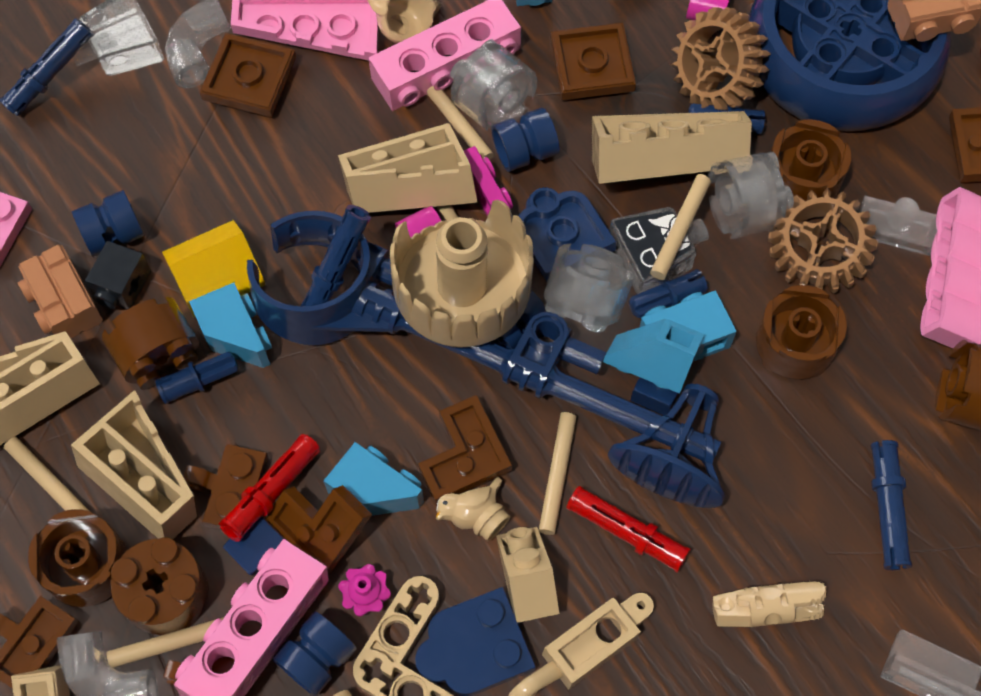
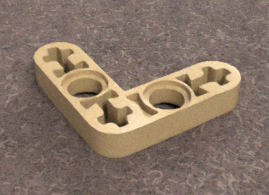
[353,576,454,696]

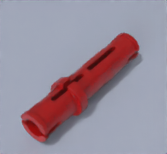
[219,434,320,542]
[566,485,691,573]

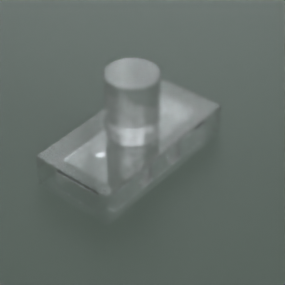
[859,196,937,256]

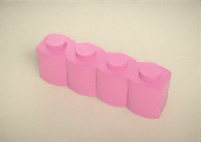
[920,187,981,348]

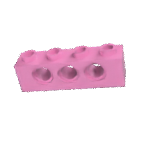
[368,0,521,111]
[174,539,329,696]

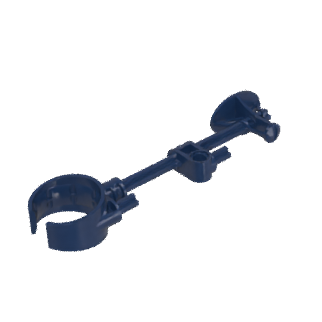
[247,211,725,508]

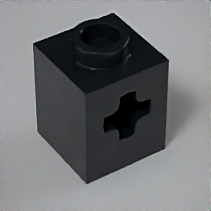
[85,241,151,309]

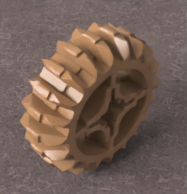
[670,7,771,111]
[768,188,878,294]

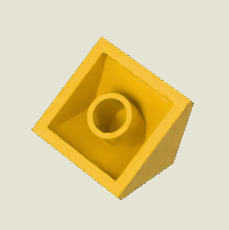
[162,220,266,318]

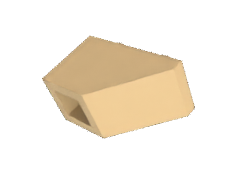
[496,527,560,623]

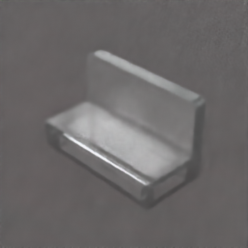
[880,630,981,696]

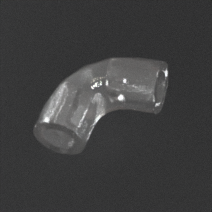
[165,0,231,88]
[57,631,158,696]

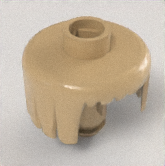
[390,200,534,347]

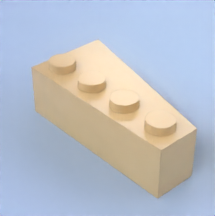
[592,111,752,184]

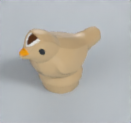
[436,476,510,542]

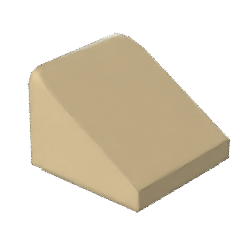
[11,665,70,696]

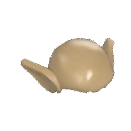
[367,0,441,44]

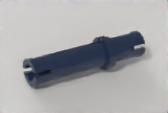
[0,17,94,116]
[301,205,371,306]
[870,440,912,570]

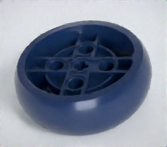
[749,0,951,131]

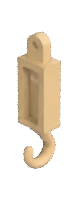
[508,593,654,696]

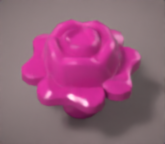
[338,564,391,617]

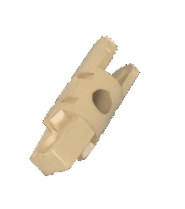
[712,581,827,627]

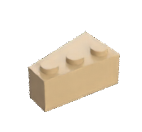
[338,123,477,213]
[0,331,100,445]
[71,390,197,540]

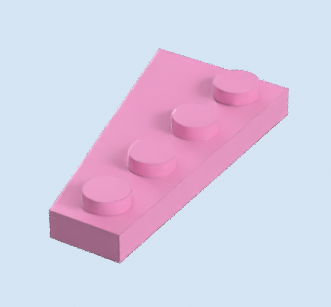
[231,0,379,61]

